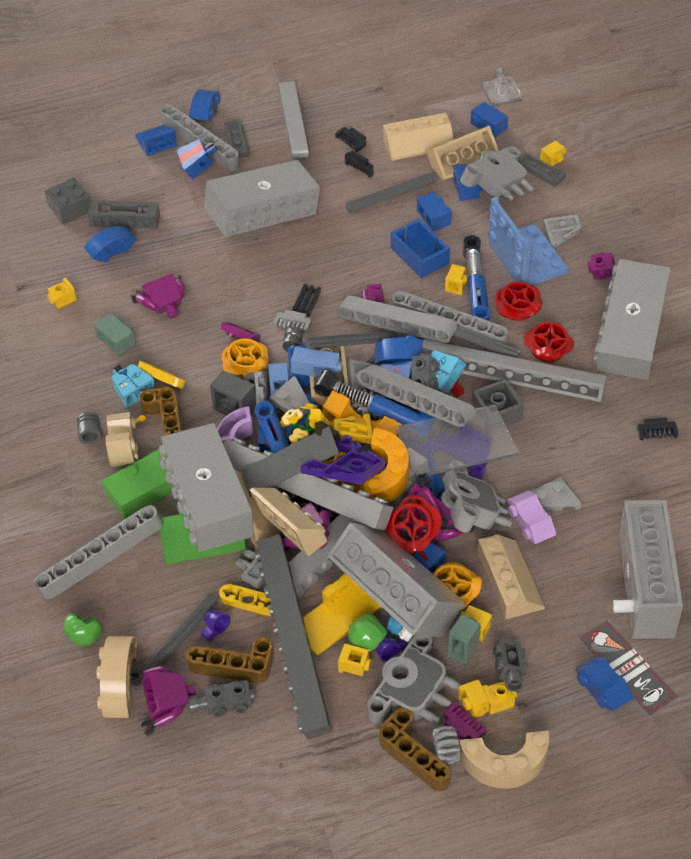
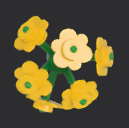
[280,403,332,445]

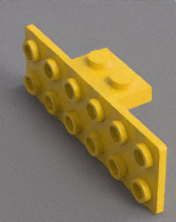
[303,573,382,656]

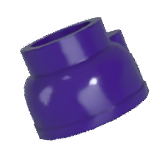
[201,609,230,641]
[376,635,407,662]

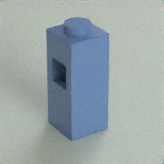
[291,347,342,377]
[268,363,289,410]

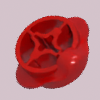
[495,282,543,321]
[523,322,575,362]
[386,496,442,553]

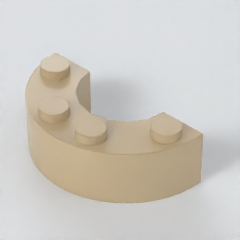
[105,412,139,467]
[97,636,138,718]
[459,730,549,789]

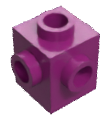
[588,253,615,280]

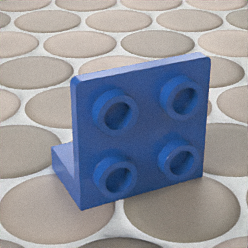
[135,125,177,156]

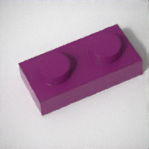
[220,322,261,342]

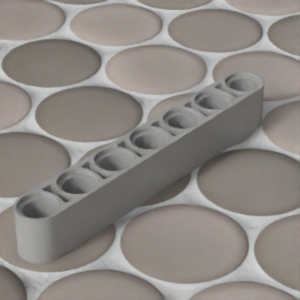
[278,81,309,160]
[160,104,240,171]
[392,291,508,344]
[337,296,457,343]
[357,365,477,427]
[34,505,163,599]

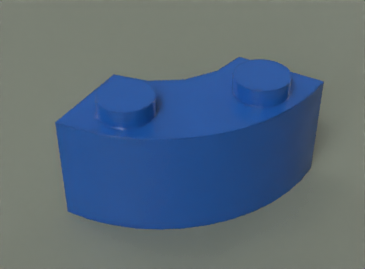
[189,89,221,122]
[84,226,136,263]
[374,335,423,366]
[575,657,634,711]

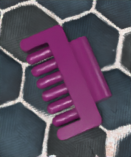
[361,284,385,304]
[443,702,487,740]

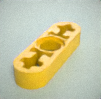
[138,361,186,389]
[219,584,271,616]

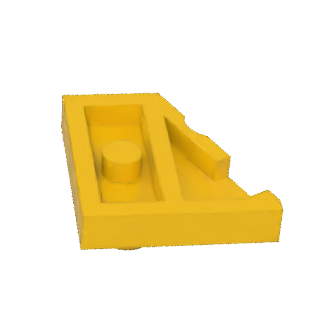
[332,414,373,444]

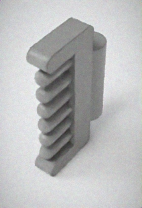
[273,309,311,333]

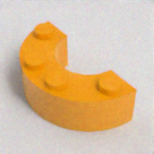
[322,391,402,449]
[363,428,410,504]

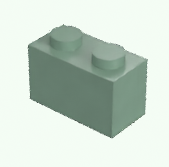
[94,313,136,355]
[448,614,480,665]

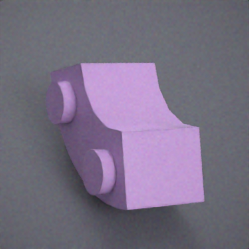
[217,406,253,445]
[507,491,556,544]

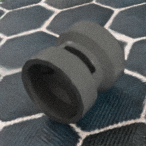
[282,328,303,352]

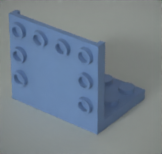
[488,196,569,285]

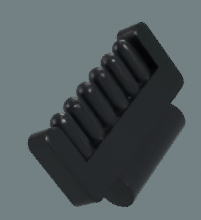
[335,127,366,152]
[345,150,374,178]
[637,417,678,441]

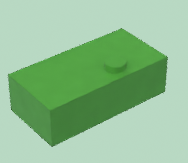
[101,449,172,520]
[160,514,246,564]

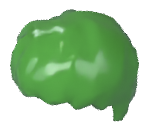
[63,613,103,647]
[348,614,387,653]

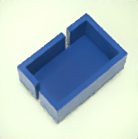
[390,219,450,278]

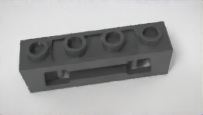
[88,200,160,229]

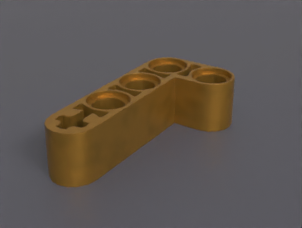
[139,387,181,436]
[186,637,274,683]
[379,708,450,791]

